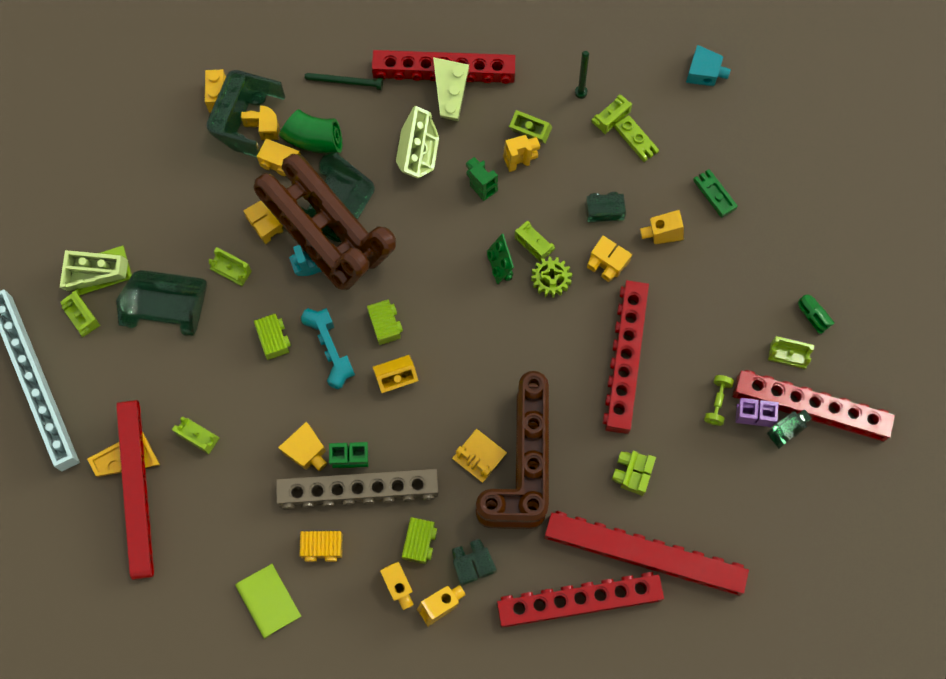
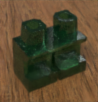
[767,409,812,449]
[452,539,497,586]

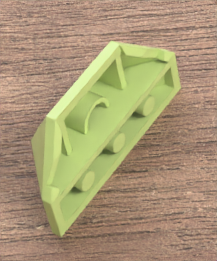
[396,106,439,179]

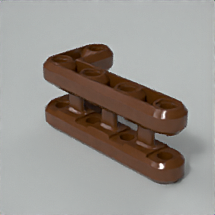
[254,154,396,290]
[476,371,549,529]

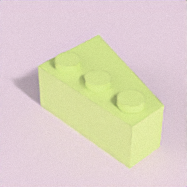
[59,250,128,291]

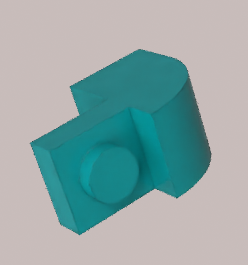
[289,245,322,276]

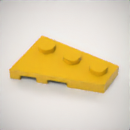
[87,431,160,477]

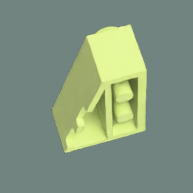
[433,57,469,121]

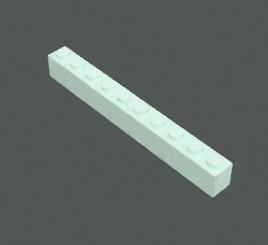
[0,289,80,472]

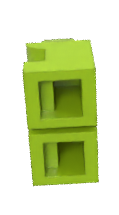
[612,450,656,496]

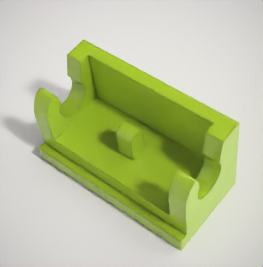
[591,94,632,134]
[514,221,555,263]
[209,247,252,287]
[60,291,101,337]
[768,336,814,369]
[172,417,220,454]

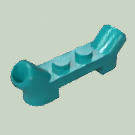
[301,308,355,389]

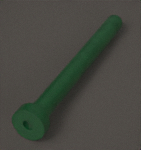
[575,51,589,99]
[305,73,383,90]

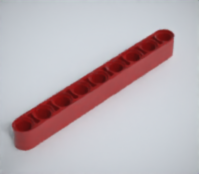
[117,400,154,580]

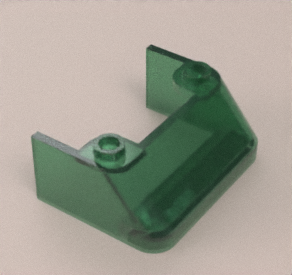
[206,70,285,157]

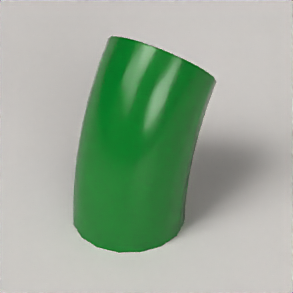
[279,109,343,154]

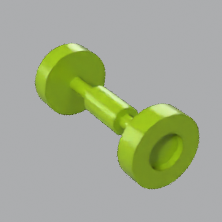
[704,375,734,426]

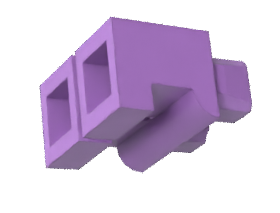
[736,398,779,427]

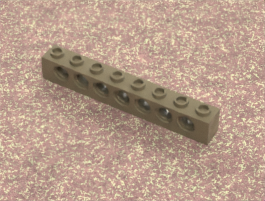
[276,469,439,510]

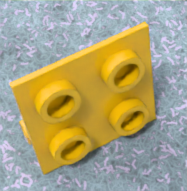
[452,428,507,483]

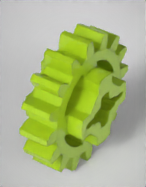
[531,257,572,298]

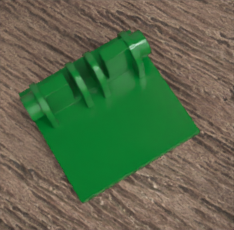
[487,234,514,284]

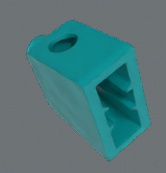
[686,45,731,86]

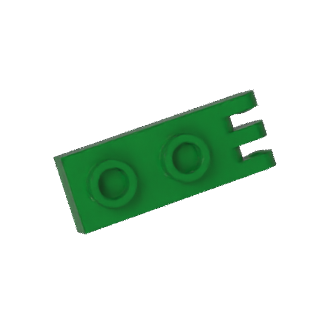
[693,169,738,218]

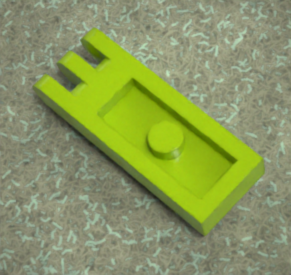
[614,115,659,162]

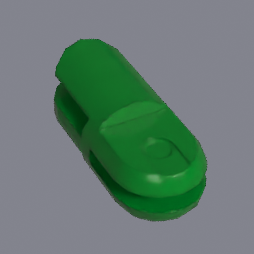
[798,295,835,334]

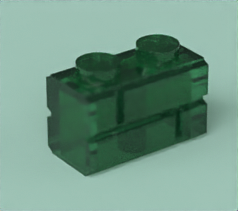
[585,192,626,222]

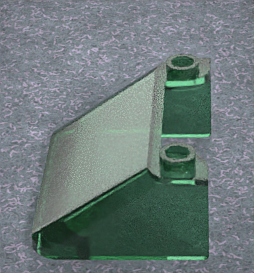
[300,153,375,242]
[116,270,207,336]

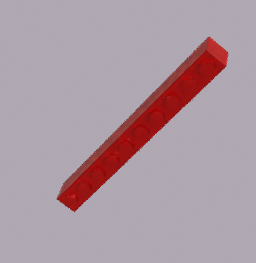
[544,511,749,596]

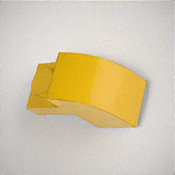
[241,105,280,140]

